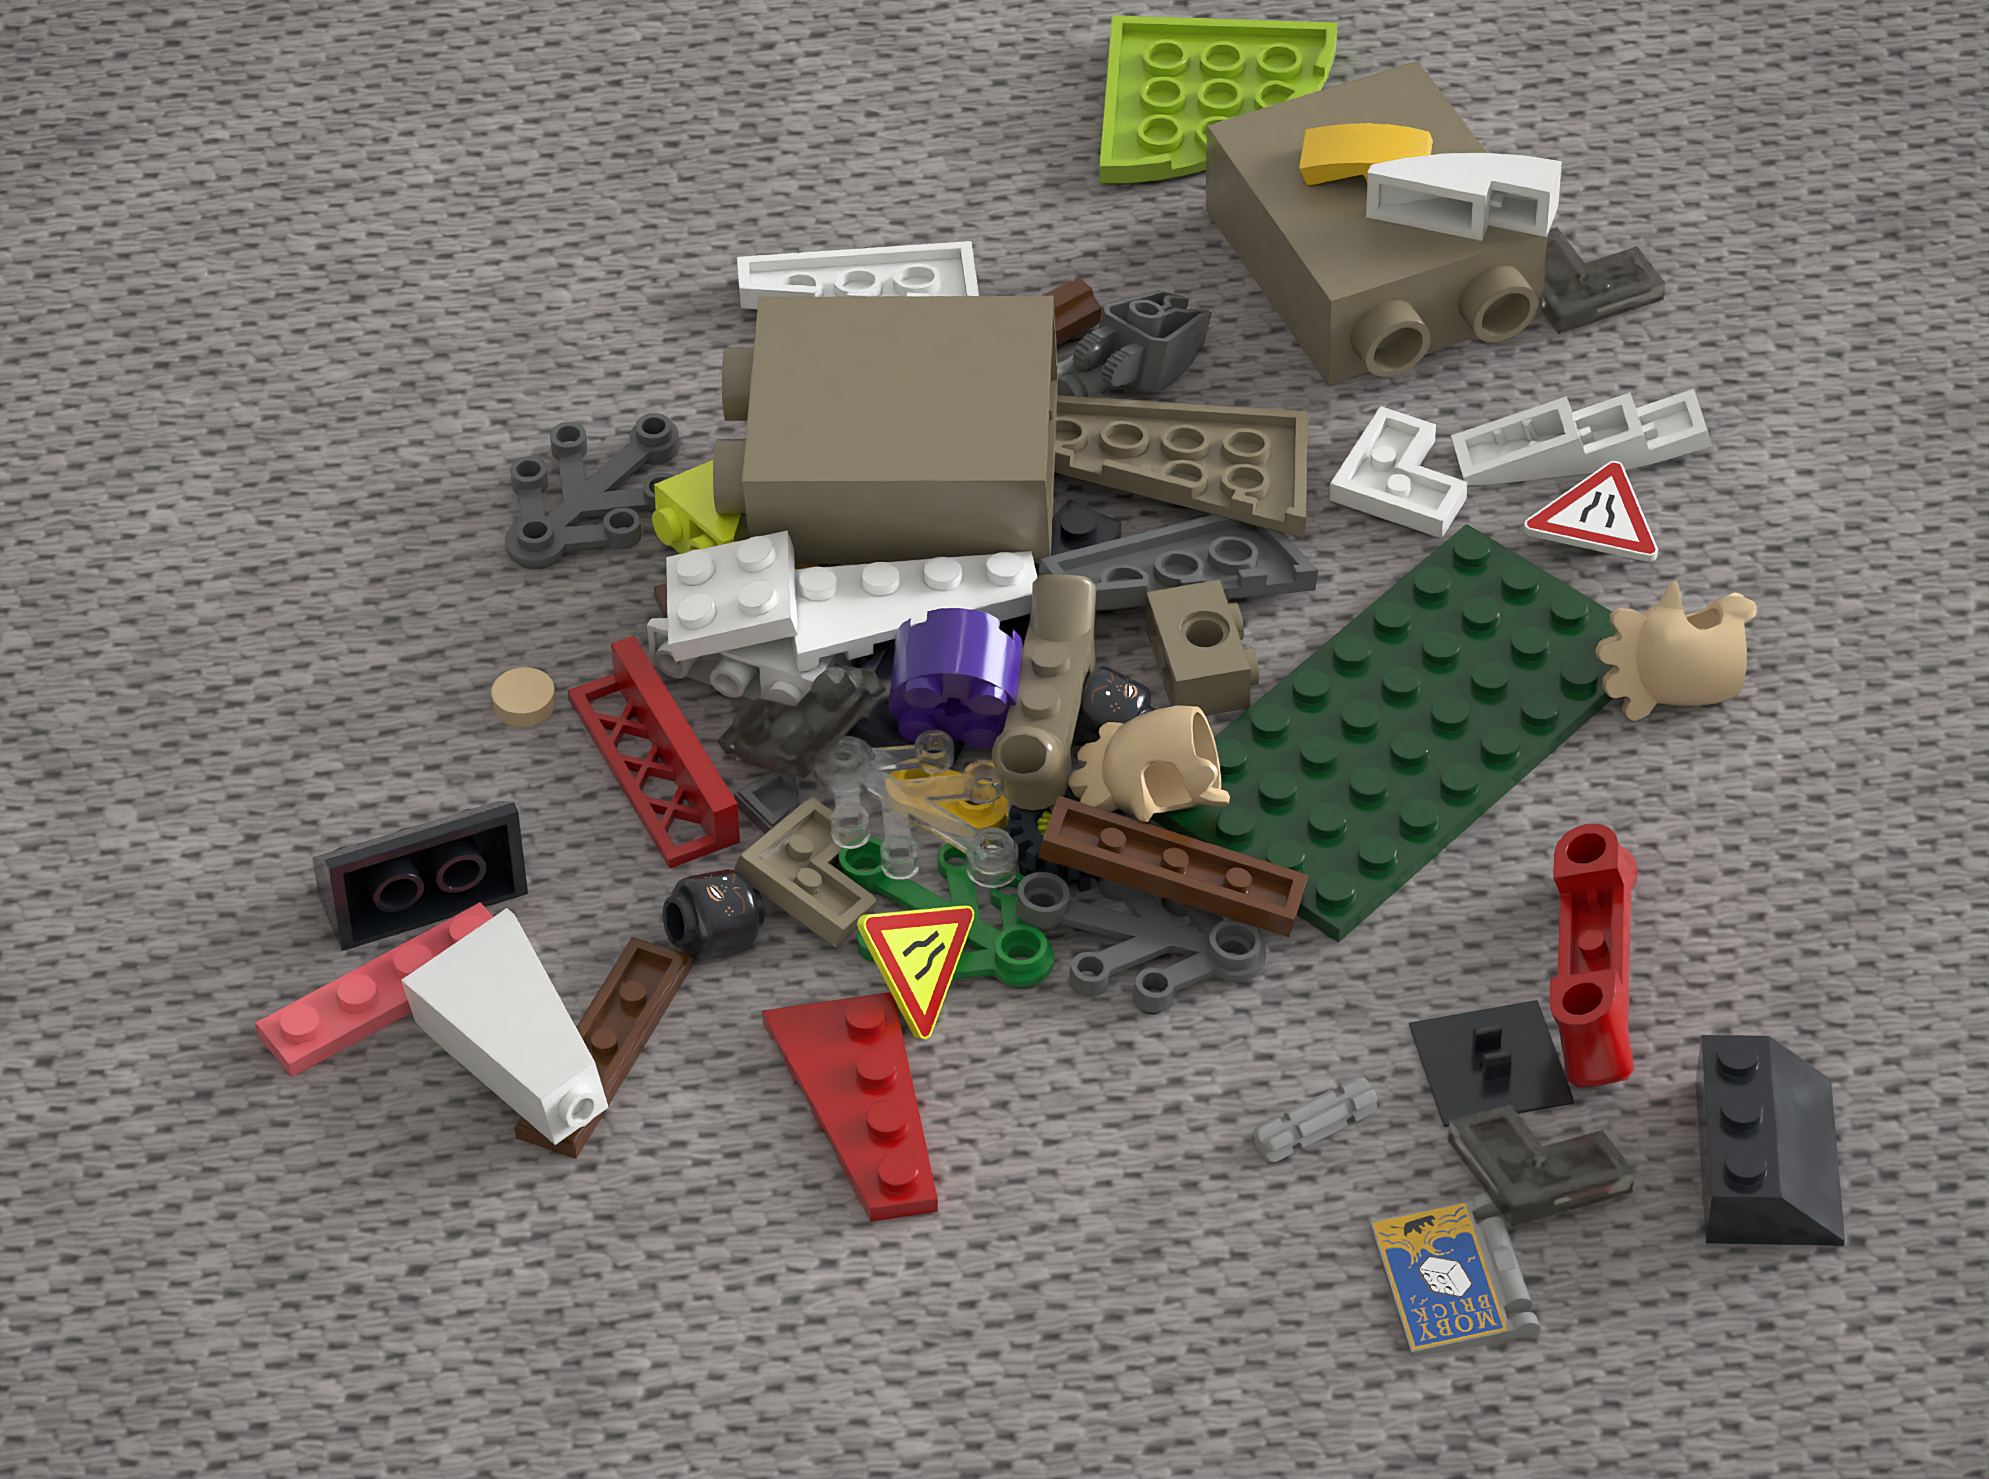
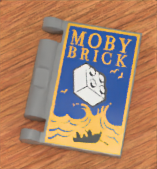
[1370,1193,1540,1357]

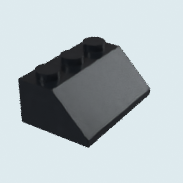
[312,801,528,951]
[1695,1035,1845,1246]

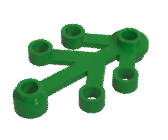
[839,836,1054,987]

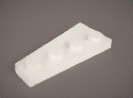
[737,241,979,309]
[791,551,1037,673]

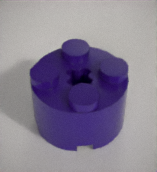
[889,608,1023,749]

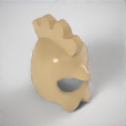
[1595,581,1757,721]
[1068,705,1230,822]

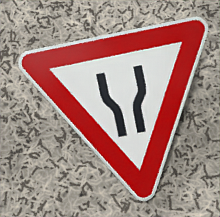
[1524,461,1658,562]

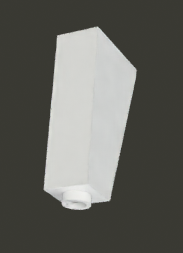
[401,908,609,1145]

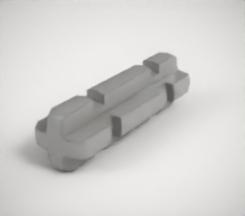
[1253,1077,1378,1163]

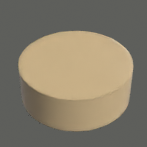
[491,667,556,727]

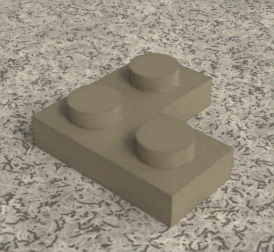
[734,796,879,948]

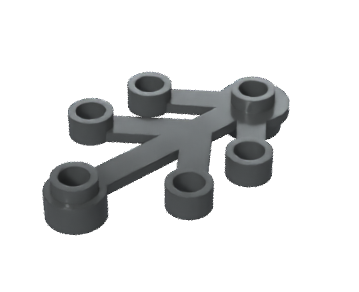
[505,413,680,570]
[1015,872,1266,1013]

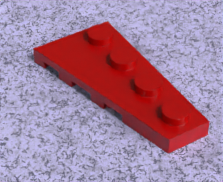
[762,992,938,1222]

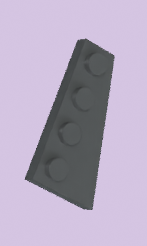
[1038,514,1318,611]

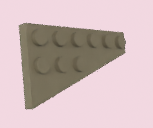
[1054,395,1308,538]

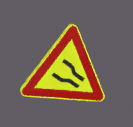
[857,906,974,1039]

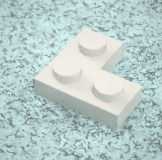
[1330,406,1468,539]

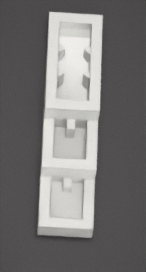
[1451,389,1713,486]

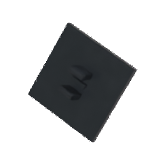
[1409,1000,1574,1127]

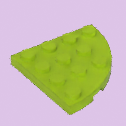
[1100,15,1338,184]

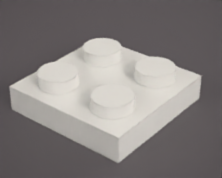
[666,531,798,662]

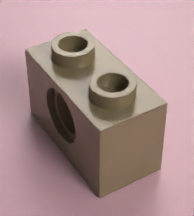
[1146,580,1259,716]

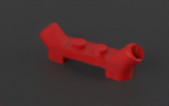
[1549,824,1638,1088]

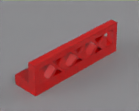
[567,635,740,869]

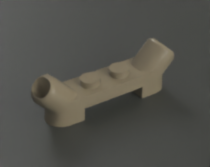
[992,574,1096,810]

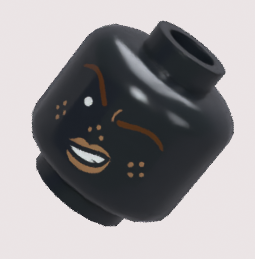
[1072,666,1157,746]
[662,869,765,960]

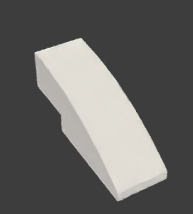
[1366,153,1562,241]

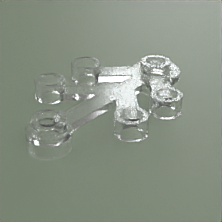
[812,730,1019,888]

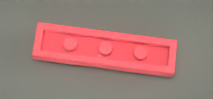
[255,902,493,1077]

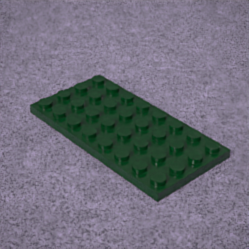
[1150,524,1616,943]

